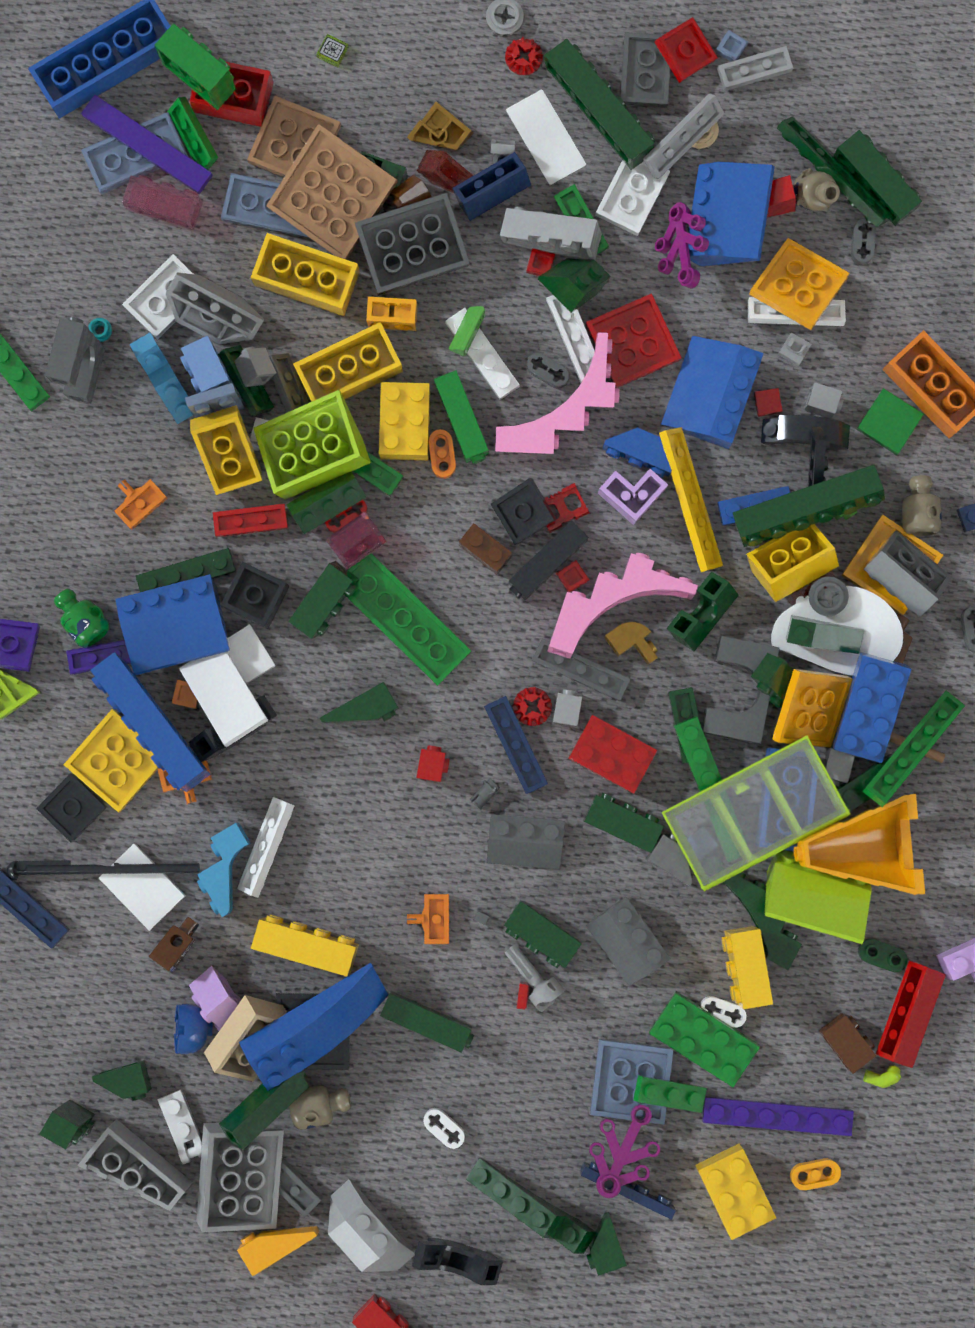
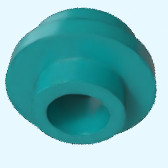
[88,318,112,342]

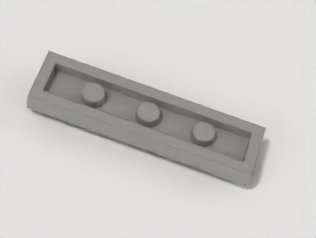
[643,94,725,179]

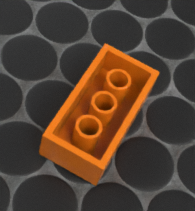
[882,330,975,438]

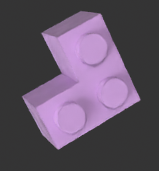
[598,469,668,525]
[936,938,975,982]
[189,966,242,1031]

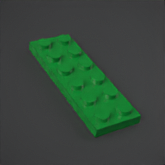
[348,550,472,686]

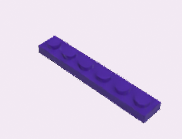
[702,1096,854,1136]

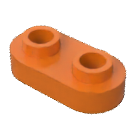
[428,429,456,479]

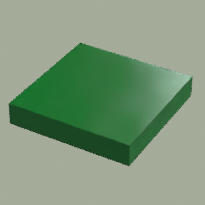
[856,388,924,455]

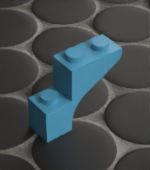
[130,332,193,424]
[197,823,251,917]

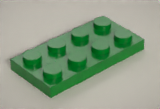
[649,991,760,1087]

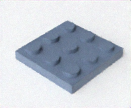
[590,1039,673,1125]

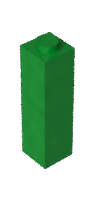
[434,370,489,464]

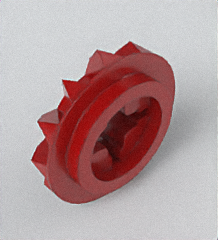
[505,37,543,75]
[513,687,552,726]

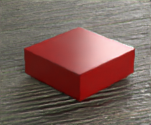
[526,248,555,276]
[754,388,783,417]
[556,560,590,593]
[516,982,530,1010]

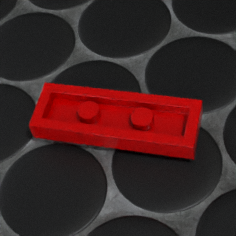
[213,503,288,537]

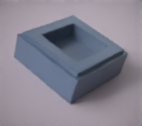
[715,30,748,62]

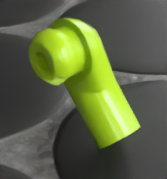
[863,1065,901,1088]

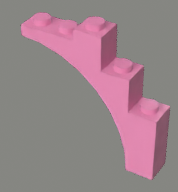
[495,333,619,454]
[547,553,698,659]

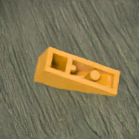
[237,1226,319,1277]

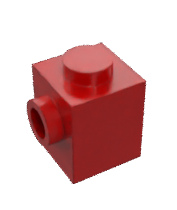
[416,745,450,782]

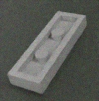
[717,46,793,91]

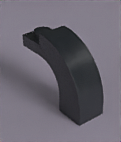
[761,415,850,450]
[188,695,277,763]
[412,1238,503,1285]

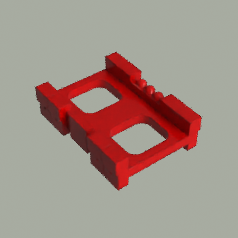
[544,483,589,534]

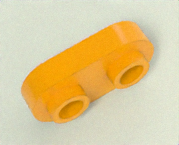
[790,1158,841,1190]

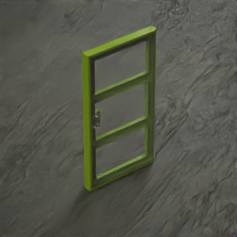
[661,735,851,891]

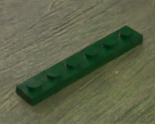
[777,116,892,227]

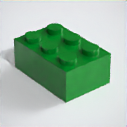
[154,23,236,110]

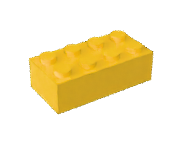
[251,233,360,316]
[293,322,403,402]
[251,914,359,976]

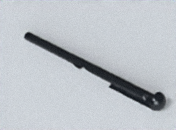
[6,860,200,880]

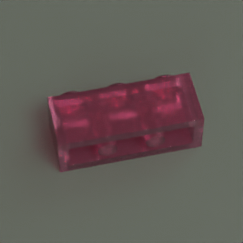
[122,175,203,230]

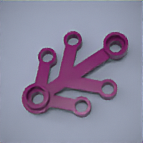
[655,202,709,289]
[589,1104,660,1198]

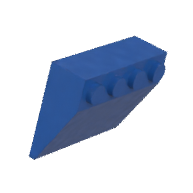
[688,162,775,266]
[661,336,764,449]
[115,574,230,675]

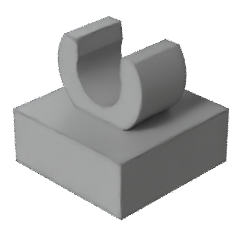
[490,139,515,163]
[778,333,812,366]

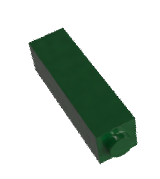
[380,991,474,1053]
[219,1070,309,1150]

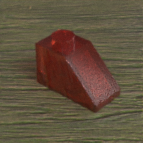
[417,150,473,194]

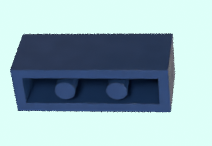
[453,152,531,221]

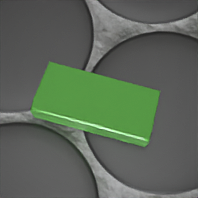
[449,306,485,357]

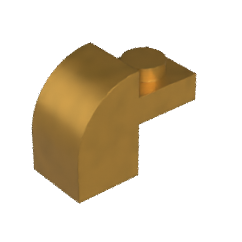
[604,622,658,665]

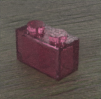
[326,512,387,570]

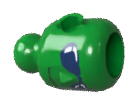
[54,588,110,648]

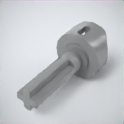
[505,944,564,1012]

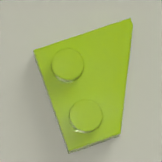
[0,669,40,720]

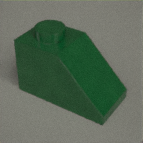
[92,1060,152,1101]
[586,1212,627,1276]

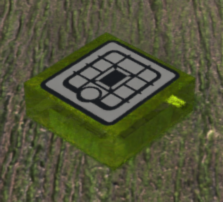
[316,34,349,68]

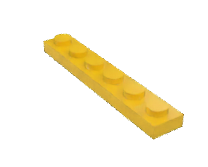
[659,427,723,572]

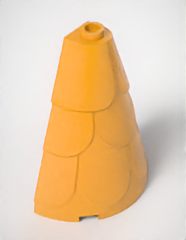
[794,794,925,895]

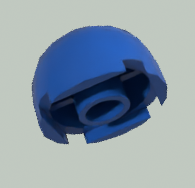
[174,1004,213,1054]

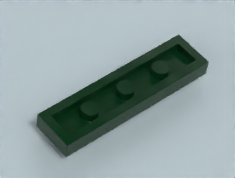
[136,548,236,592]

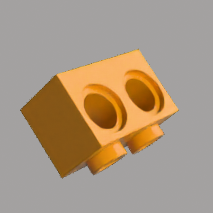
[366,297,418,331]

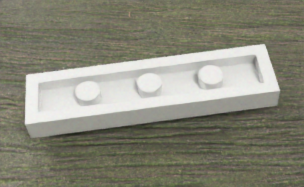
[546,295,595,383]
[748,297,846,326]
[445,308,520,400]
[237,797,295,898]

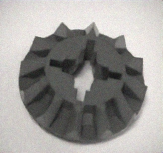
[809,577,849,616]

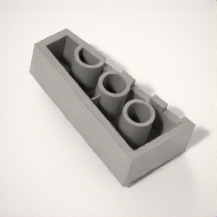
[500,207,602,260]
[77,1119,193,1211]

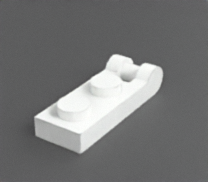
[158,1089,202,1164]

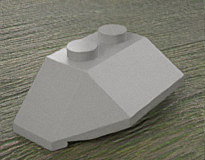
[166,272,264,344]
[328,1179,415,1272]

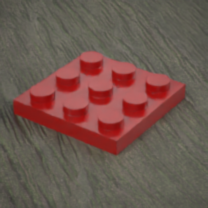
[586,293,682,388]

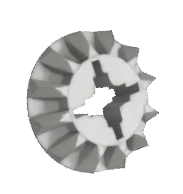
[486,0,524,36]

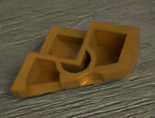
[407,102,474,150]

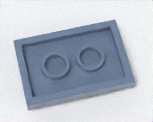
[185,383,245,418]

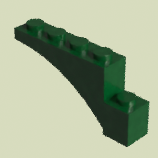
[701,856,802,970]
[466,1158,597,1254]

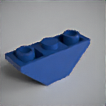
[602,427,672,478]

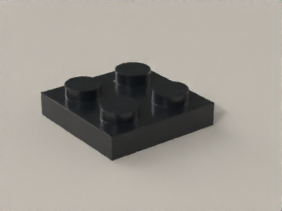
[491,478,557,545]
[36,773,107,843]

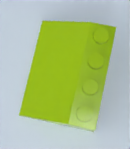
[253,390,371,500]
[765,850,872,944]

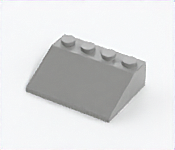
[196,1123,284,1232]

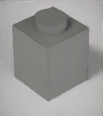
[234,346,276,387]
[804,382,844,419]
[552,689,582,727]
[823,748,855,787]

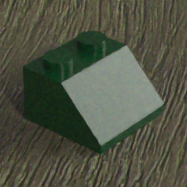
[538,258,611,313]

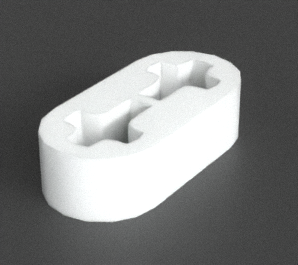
[700,996,747,1027]
[424,1108,465,1149]

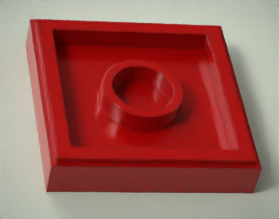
[654,17,718,83]

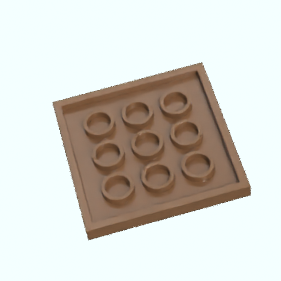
[266,124,398,260]

